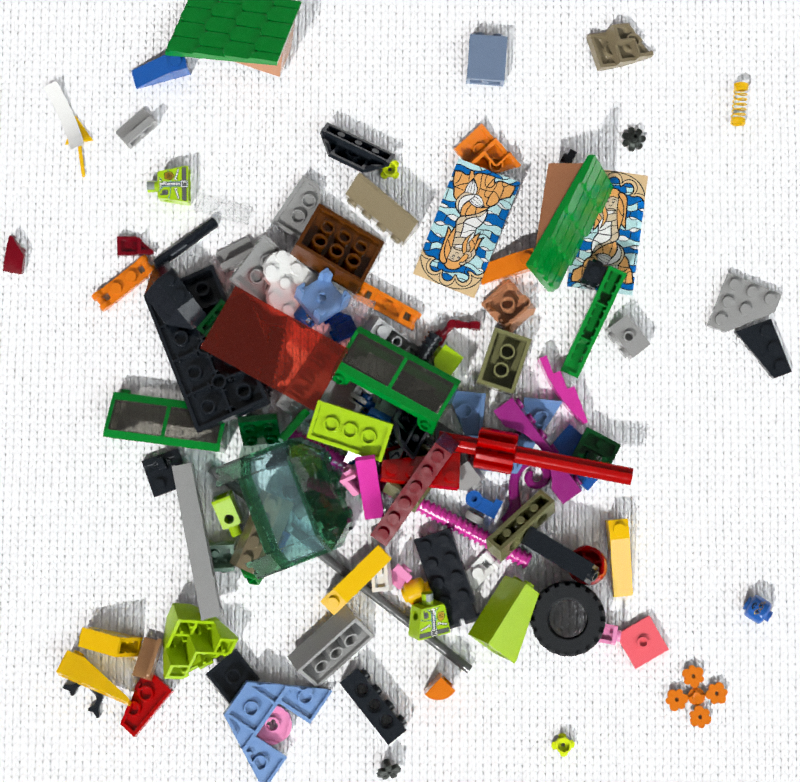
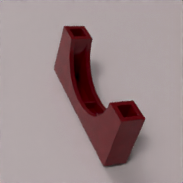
[370,432,460,547]

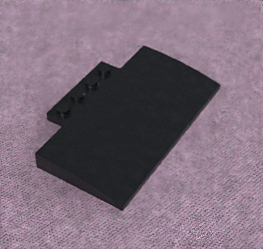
[143,264,275,433]

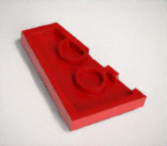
[120,673,174,737]

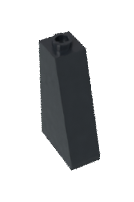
[521,526,600,585]

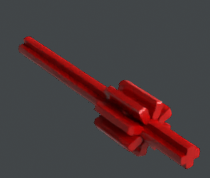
[438,427,634,485]

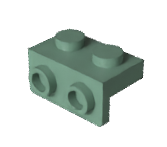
[209,541,235,573]

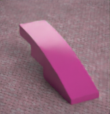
[538,355,588,424]

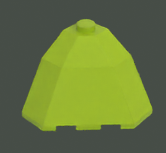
[163,603,238,679]

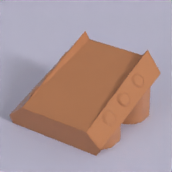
[481,280,536,333]

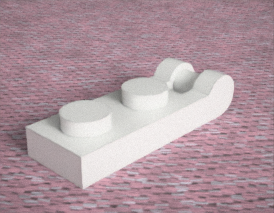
[466,549,502,591]

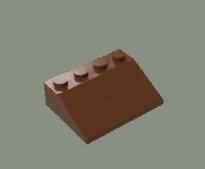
[290,203,385,294]

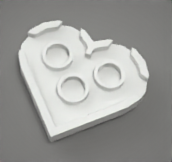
[262,250,318,317]

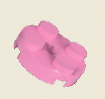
[256,705,292,745]

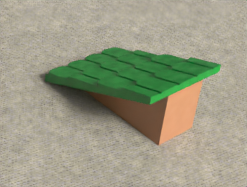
[165,0,302,77]
[526,155,614,292]

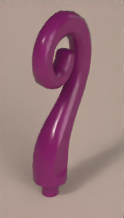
[499,465,551,527]

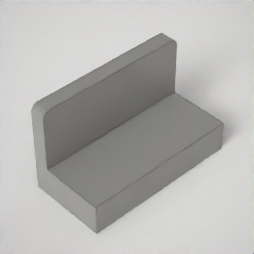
[116,108,159,149]
[216,237,254,274]

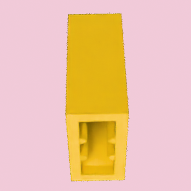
[78,627,143,657]

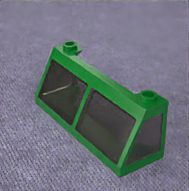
[330,326,461,435]
[103,389,229,453]

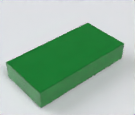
[277,409,310,443]

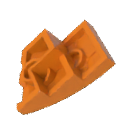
[453,124,521,173]

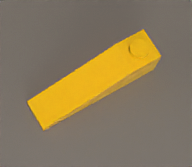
[605,518,633,597]
[320,544,392,615]
[56,650,131,706]

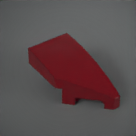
[3,234,26,275]
[117,236,154,257]

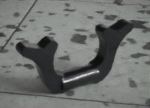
[62,683,104,718]

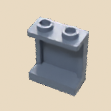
[466,32,508,87]

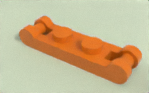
[91,255,156,312]
[353,282,422,331]

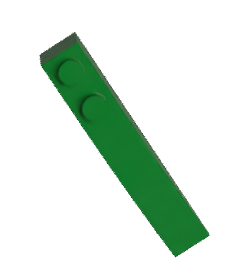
[560,265,627,378]

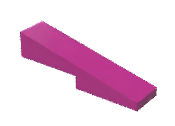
[355,455,384,520]

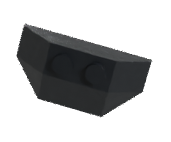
[320,122,395,173]
[144,260,207,330]
[391,389,442,459]

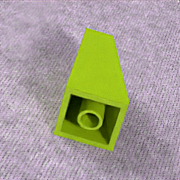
[468,575,539,664]

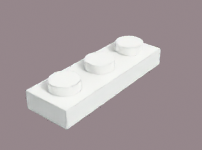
[367,534,393,592]

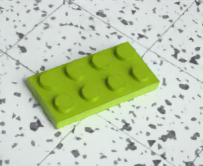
[306,400,394,462]

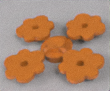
[665,665,728,728]

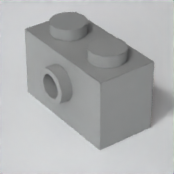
[607,314,651,360]

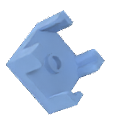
[294,268,351,326]

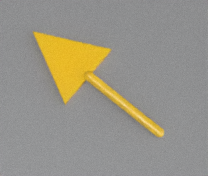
[65,116,93,177]

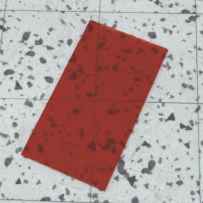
[200,286,348,411]

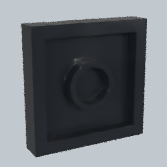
[141,448,184,497]
[205,649,260,704]

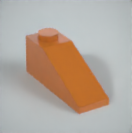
[481,248,534,285]

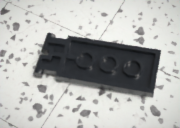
[414,527,481,629]

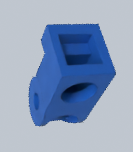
[465,490,503,519]

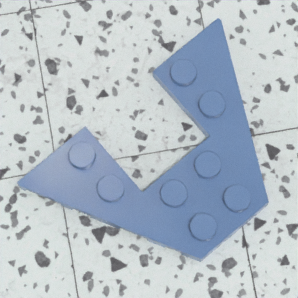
[452,391,562,474]
[223,680,332,782]

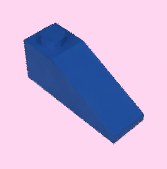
[131,55,191,89]

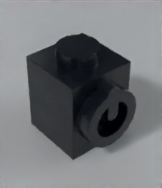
[579,259,607,290]

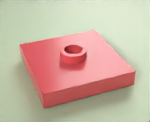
[620,615,669,669]

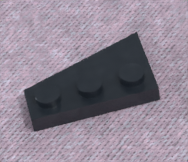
[734,319,792,379]

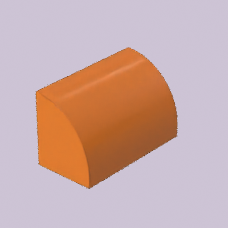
[424,672,455,700]

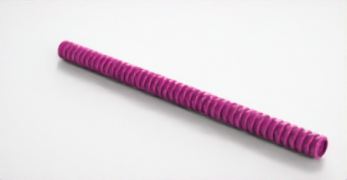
[287,429,532,568]

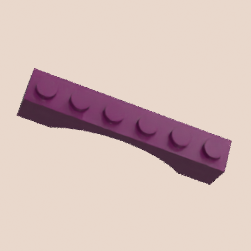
[493,395,583,504]

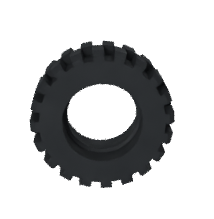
[530,581,606,657]

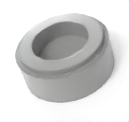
[464,509,484,525]

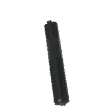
[153,218,219,267]

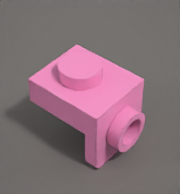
[339,463,360,497]
[391,563,413,590]
[598,623,622,645]

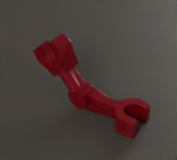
[434,319,481,347]

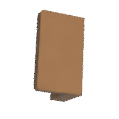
[132,637,163,681]

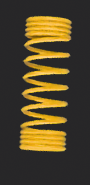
[730,82,749,126]

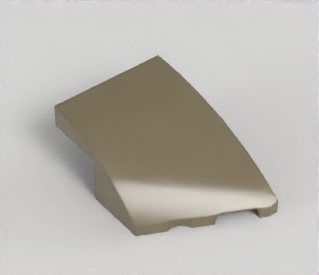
[586,23,654,71]

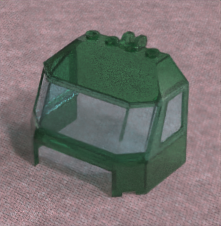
[216,437,353,580]

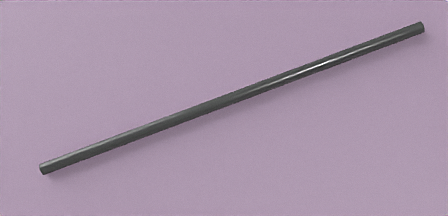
[208,464,473,673]

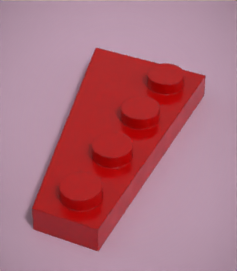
[380,452,460,491]

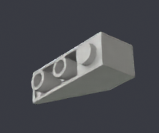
[362,314,419,355]

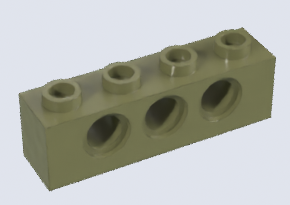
[486,489,555,562]

